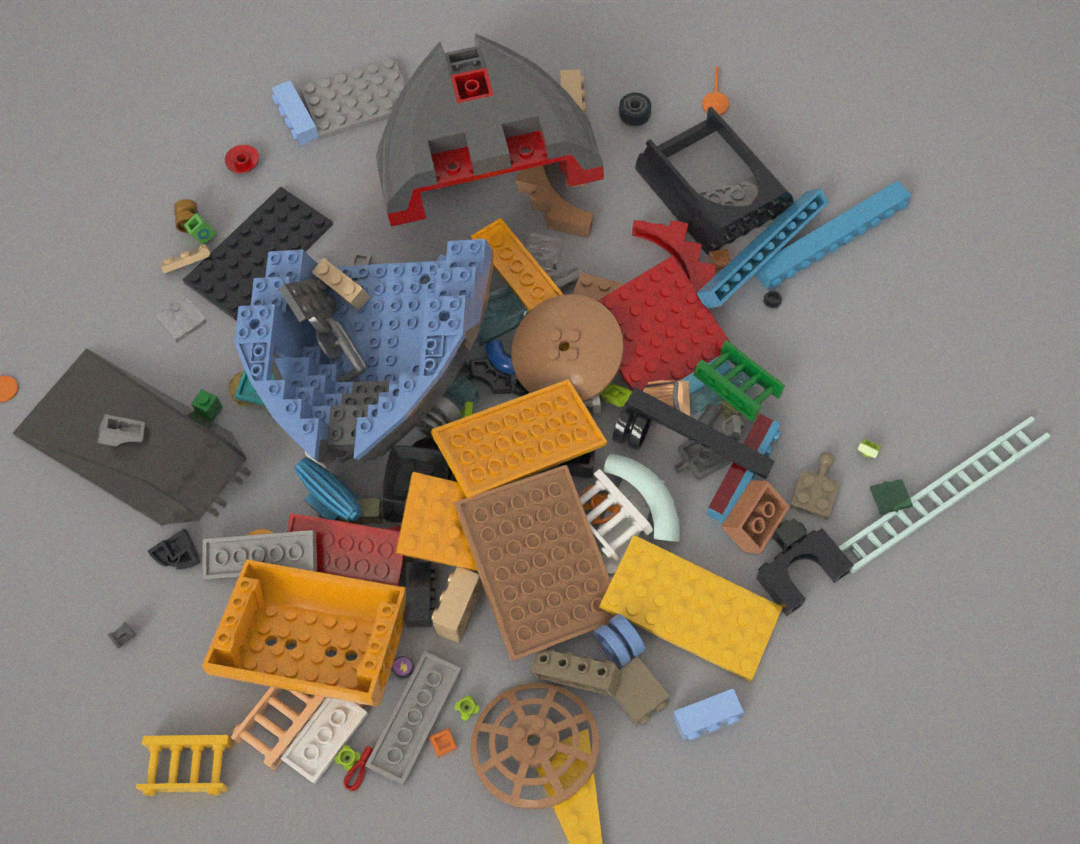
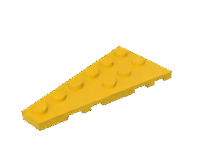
[535,728,603,844]

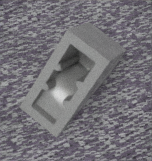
[98,414,145,447]

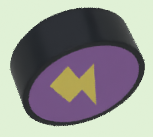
[392,656,414,679]

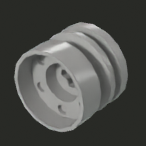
[414,396,462,440]

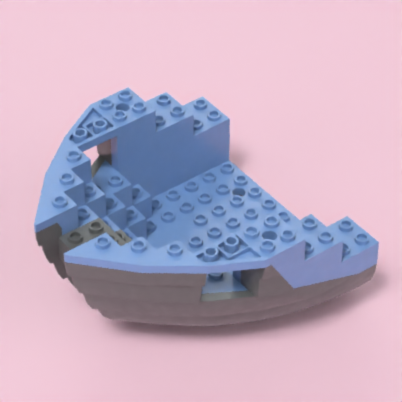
[234,239,494,463]

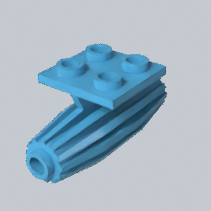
[294,457,362,522]

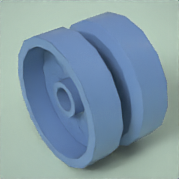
[594,614,645,668]

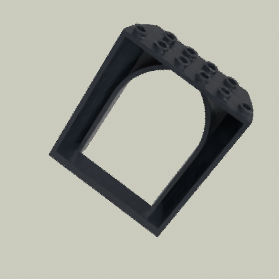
[635,107,794,255]

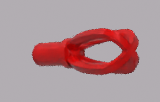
[343,746,373,791]

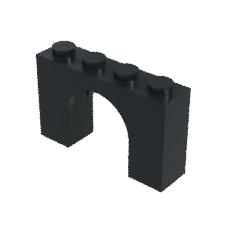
[756,528,854,616]

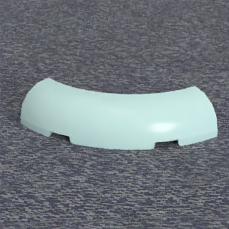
[604,454,680,542]

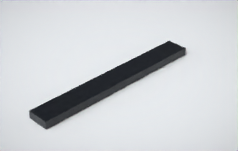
[625,387,775,479]

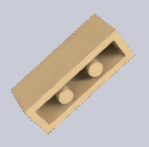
[312,258,370,311]

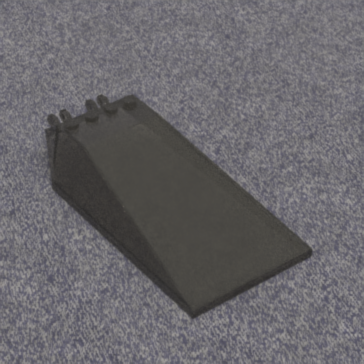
[13,348,251,526]

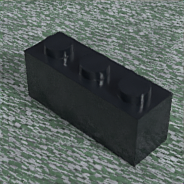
[405,562,436,627]

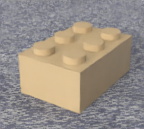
[431,567,483,643]

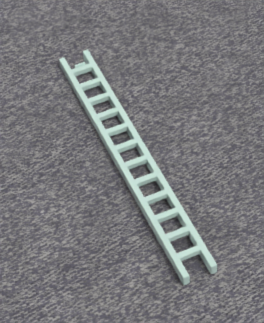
[839,416,1050,574]

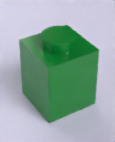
[191,389,223,422]

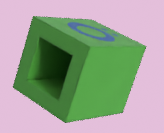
[184,213,216,244]

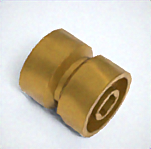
[174,199,198,233]

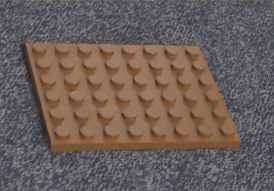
[453,465,614,661]

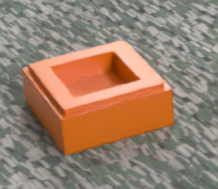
[429,728,458,758]

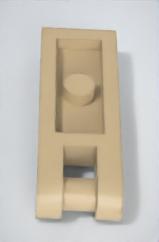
[160,244,210,273]

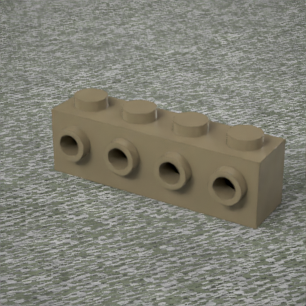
[531,647,621,697]

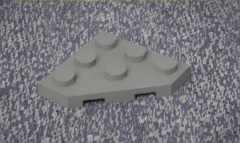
[698,181,758,206]

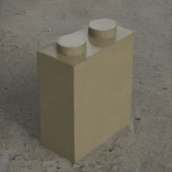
[612,656,670,727]

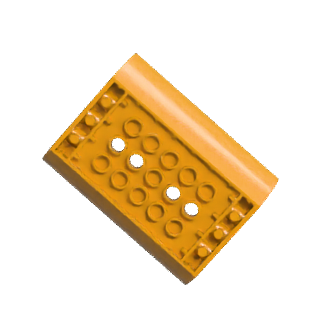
[202,559,406,707]

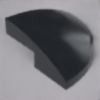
[148,529,200,569]

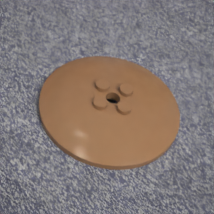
[511,294,624,402]

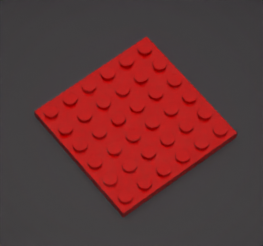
[597,256,731,391]

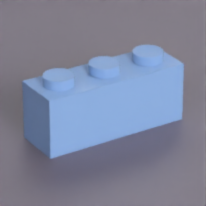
[673,689,744,741]

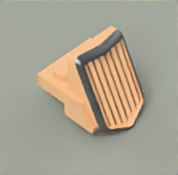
[643,380,690,416]

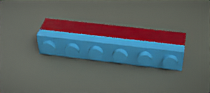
[707,414,782,523]

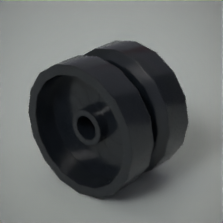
[612,403,652,450]

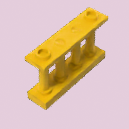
[136,735,233,796]

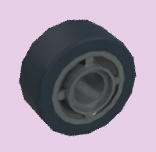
[619,92,651,126]

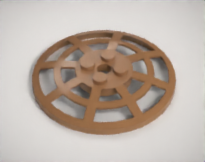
[471,683,600,809]

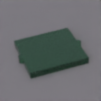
[870,479,913,515]

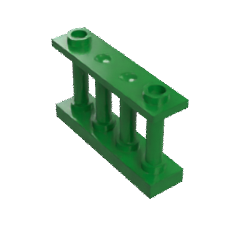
[694,340,785,422]

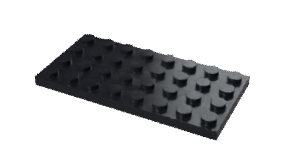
[183,187,333,320]

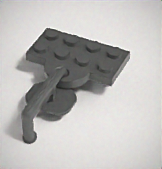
[279,278,367,382]

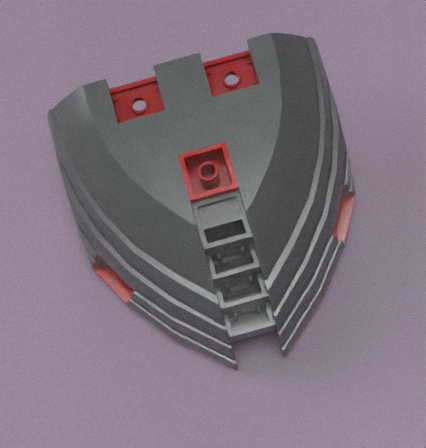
[376,34,604,227]

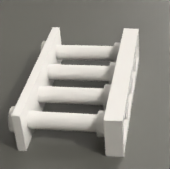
[580,469,653,562]

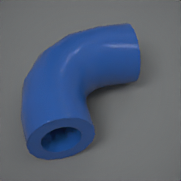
[485,340,515,374]

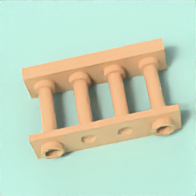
[231,687,326,771]

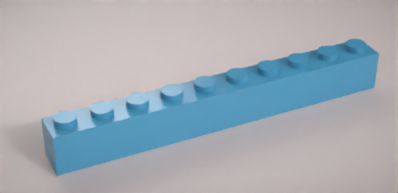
[755,181,911,290]
[697,188,829,308]

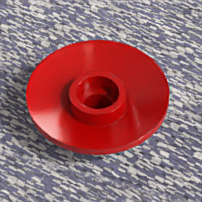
[224,145,259,173]

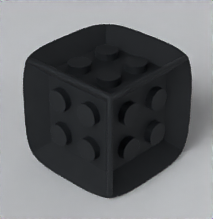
[381,445,452,523]

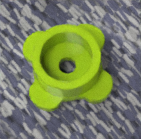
[454,695,480,721]
[335,745,361,771]

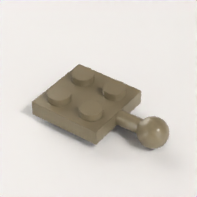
[790,452,840,520]

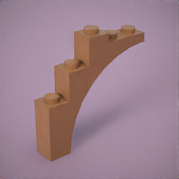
[515,165,593,238]

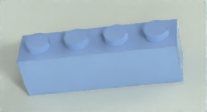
[271,81,319,145]

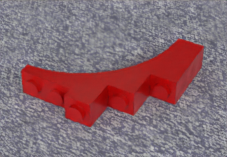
[632,220,716,292]

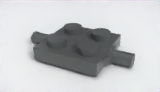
[674,436,733,481]

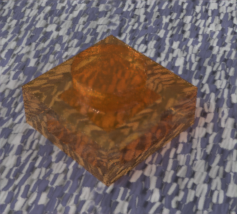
[709,249,731,270]

